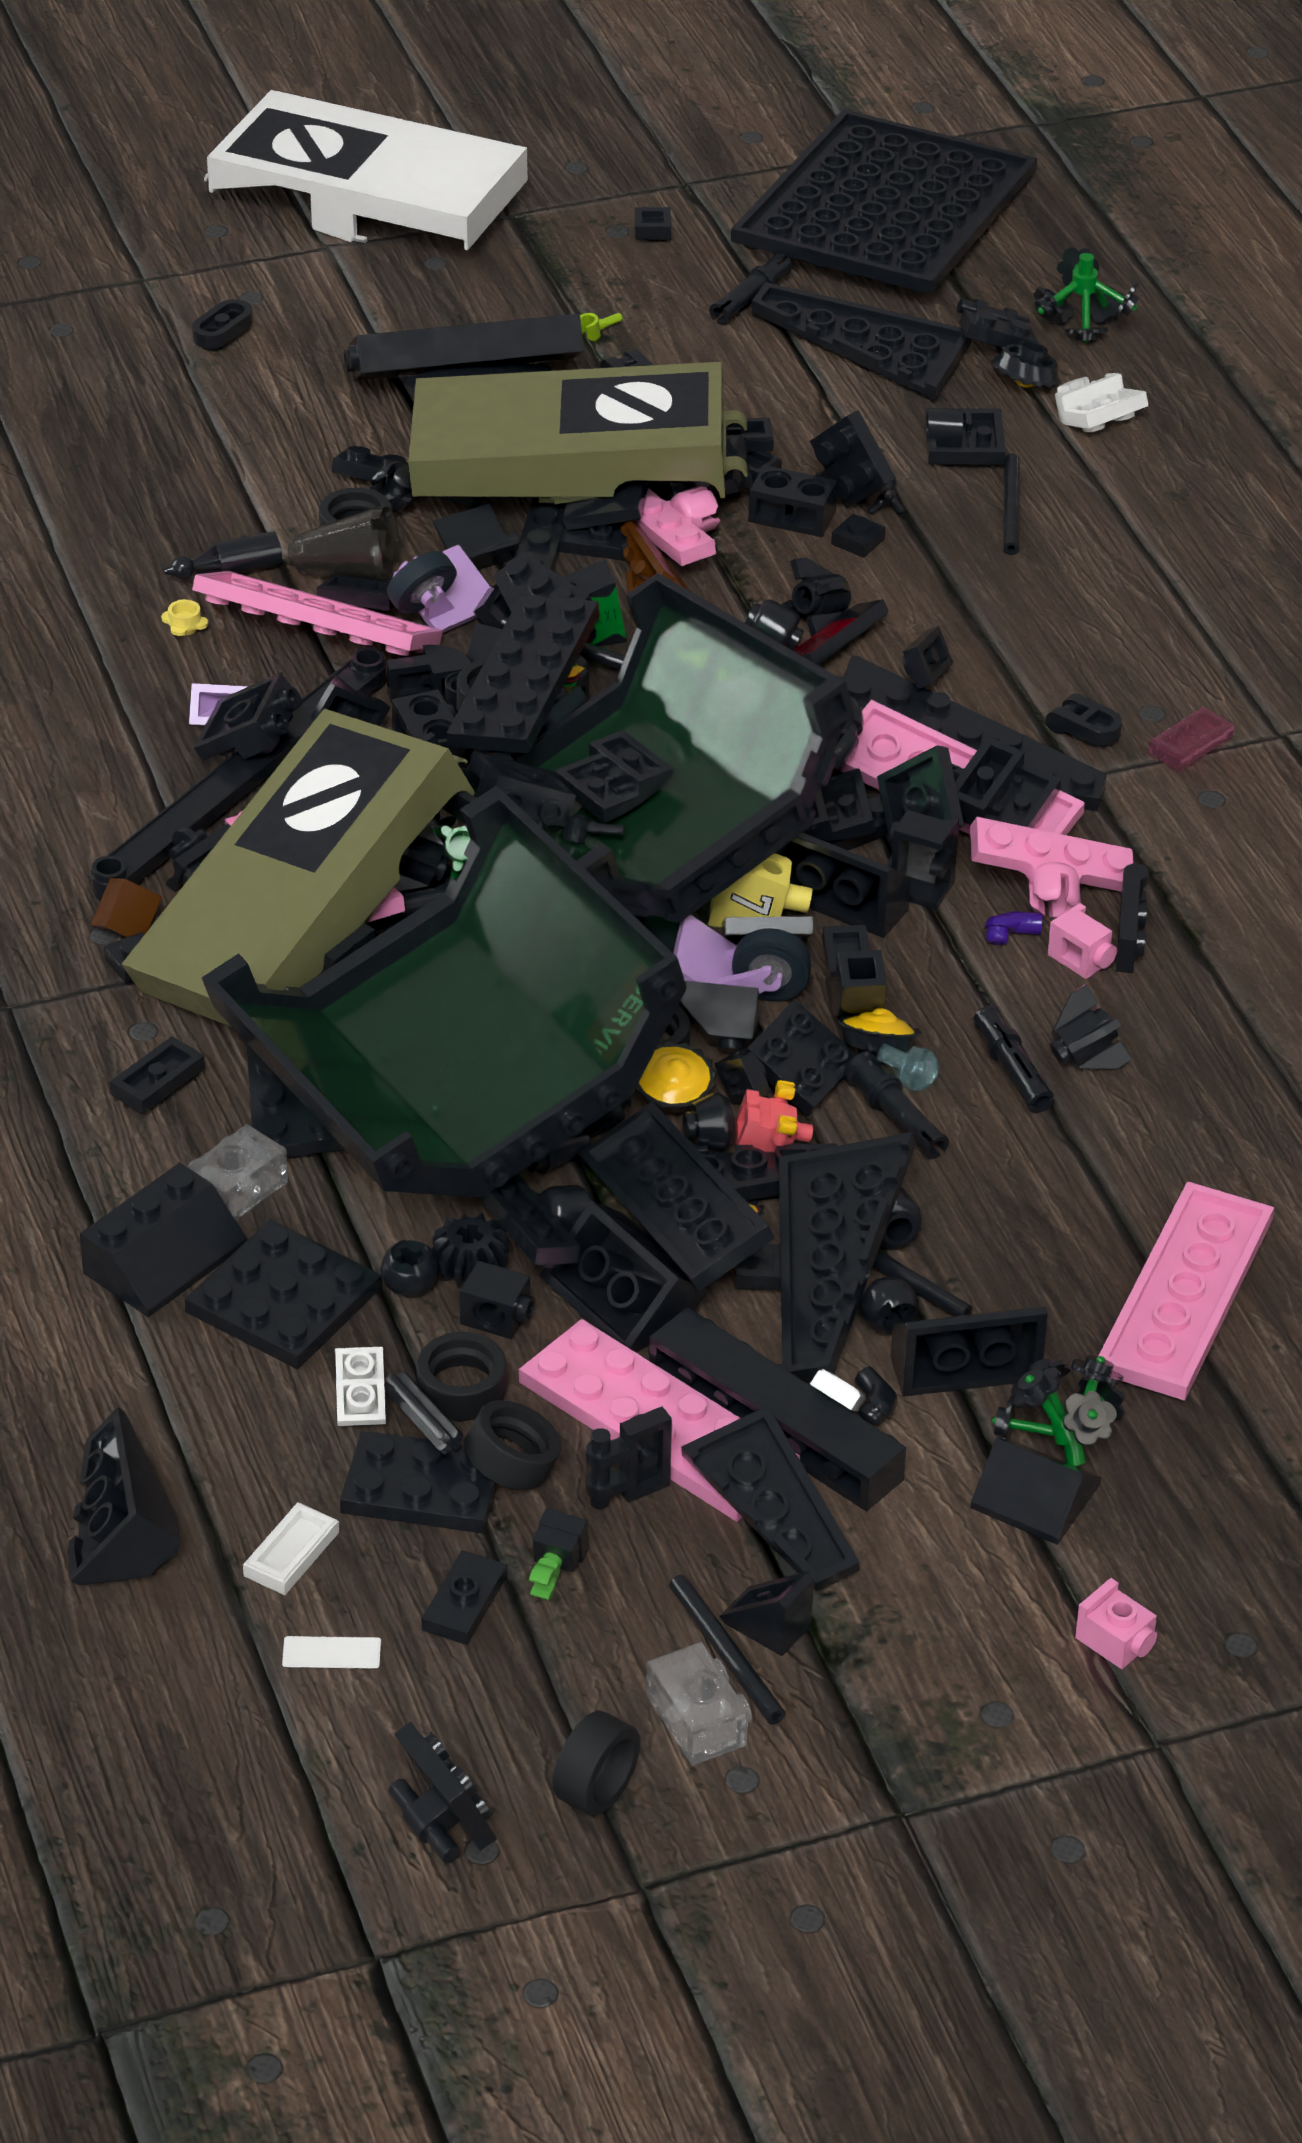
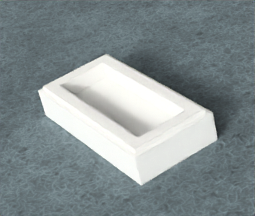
[810,1369,867,1412]
[243,1502,339,1595]

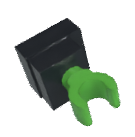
[529,1508,589,1600]

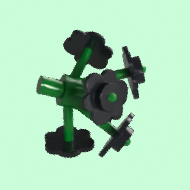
[1033,247,1140,343]
[992,1355,1124,1466]

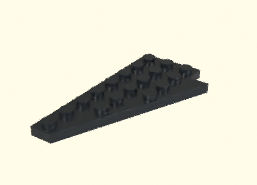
[837,655,1107,812]

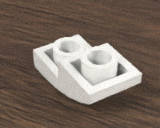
[335,1347,386,1426]

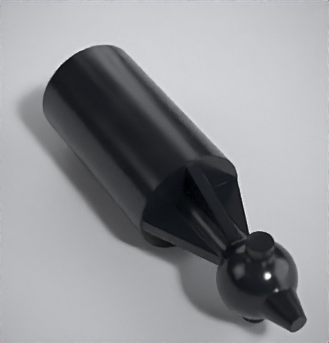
[163,531,282,580]

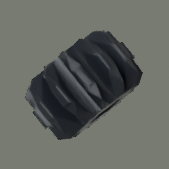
[431,1212,509,1288]

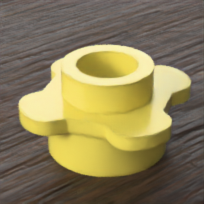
[161,599,208,636]

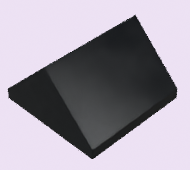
[970,1438,1101,1545]

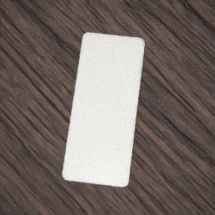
[282,1636,381,1668]

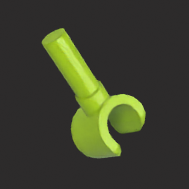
[580,313,623,341]

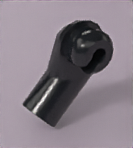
[855,1366,897,1427]

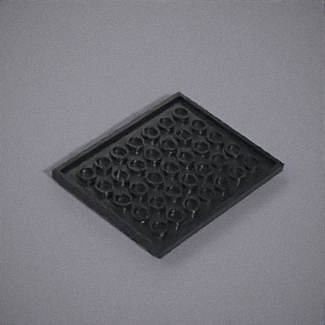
[731,109,1037,294]

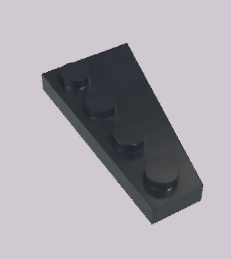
[681,1406,860,1591]

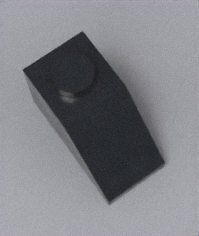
[679,981,760,1054]

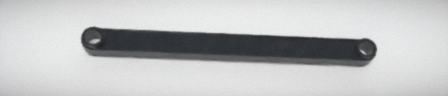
[90,647,387,901]

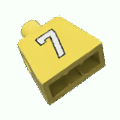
[708,853,812,927]

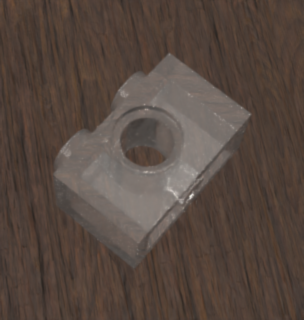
[187,1124,288,1220]
[646,1642,752,1766]

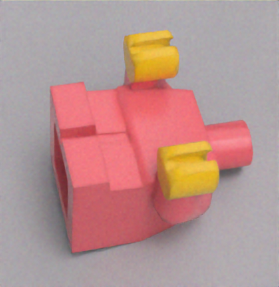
[735,1080,813,1152]

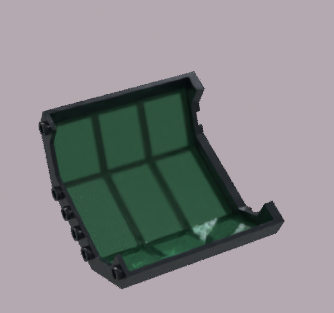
[421,573,855,923]
[201,786,687,1197]

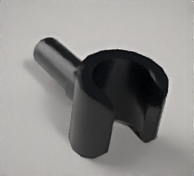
[562,814,625,843]

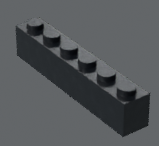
[649,1307,906,1512]

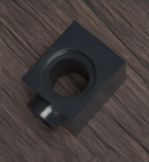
[460,1261,535,1340]

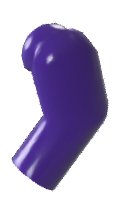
[984,911,1042,945]

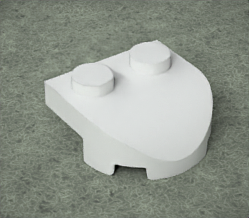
[1055,373,1148,432]

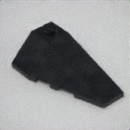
[67,1407,181,1586]

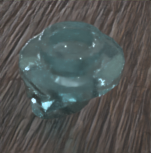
[877,1043,939,1091]

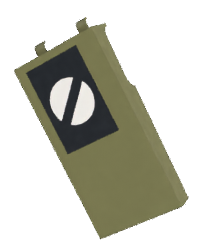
[408,362,748,504]
[121,709,475,1035]

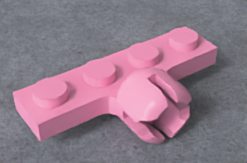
[634,486,720,566]
[970,817,1133,919]

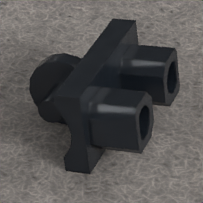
[166,823,231,892]

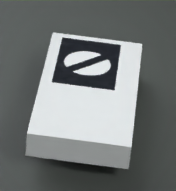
[204,90,528,250]

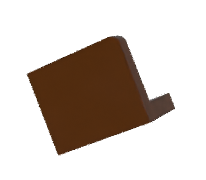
[91,878,162,937]

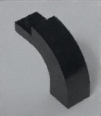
[822,925,887,1016]

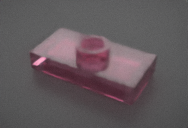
[1148,707,1234,771]

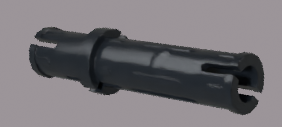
[709,253,792,325]
[973,1005,1054,1113]

